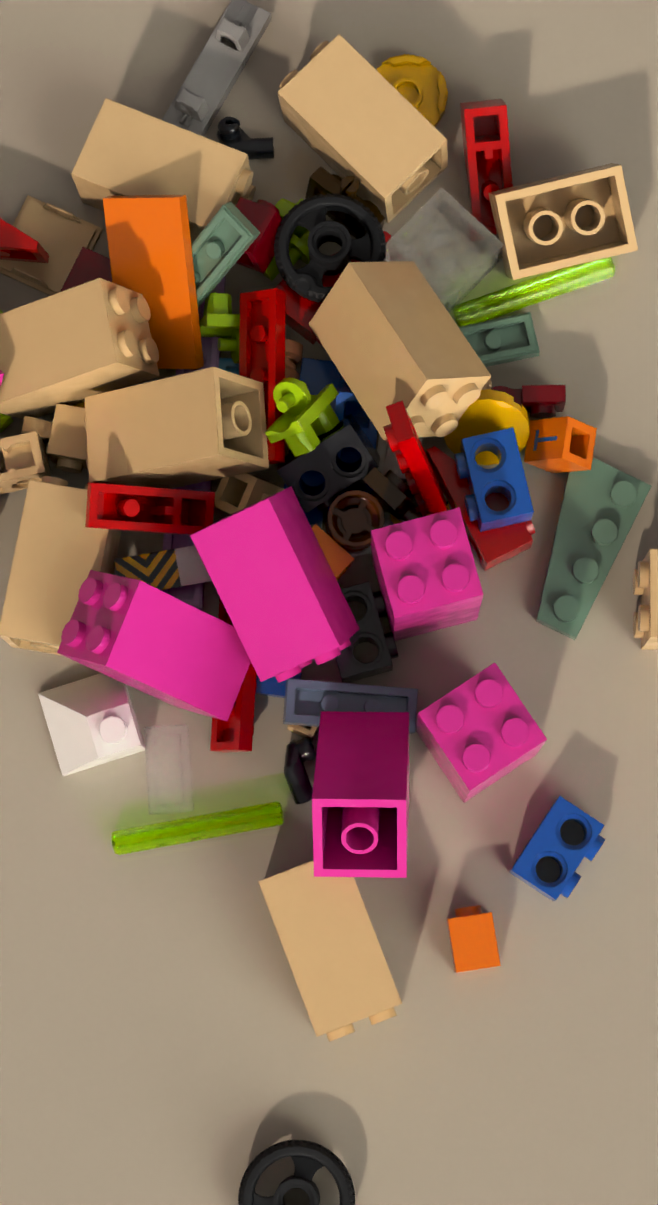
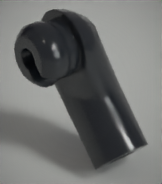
[217,117,274,160]
[284,737,316,804]

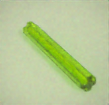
[453,257,615,327]
[111,801,284,855]

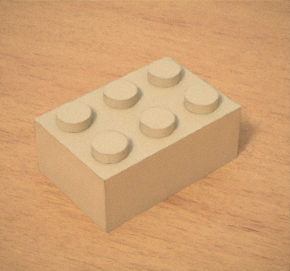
[488,163,638,280]

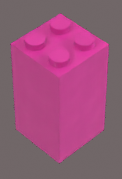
[190,486,360,683]
[371,507,484,641]
[57,570,251,721]
[416,662,547,803]
[312,711,409,878]

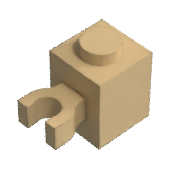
[21,403,88,473]
[214,473,284,514]

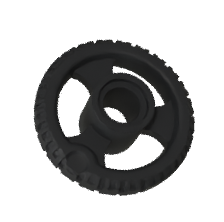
[274,193,386,303]
[238,1140,355,1205]

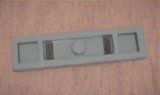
[162,0,272,137]

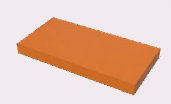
[103,195,204,369]

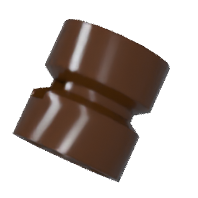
[324,490,385,555]

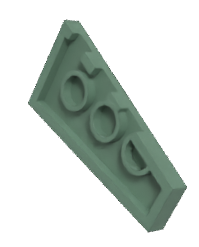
[536,457,652,640]

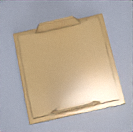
[0,195,103,296]

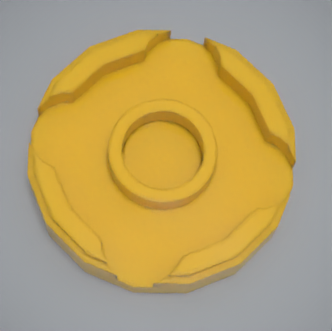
[376,54,448,127]
[444,389,530,465]

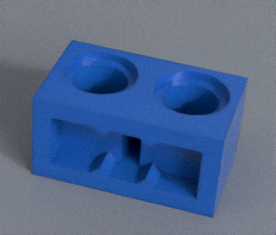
[454,427,534,532]
[509,796,605,901]

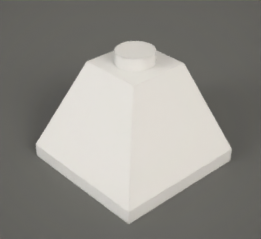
[38,673,146,776]

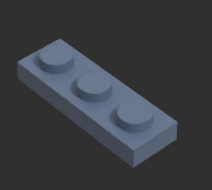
[283,679,418,734]

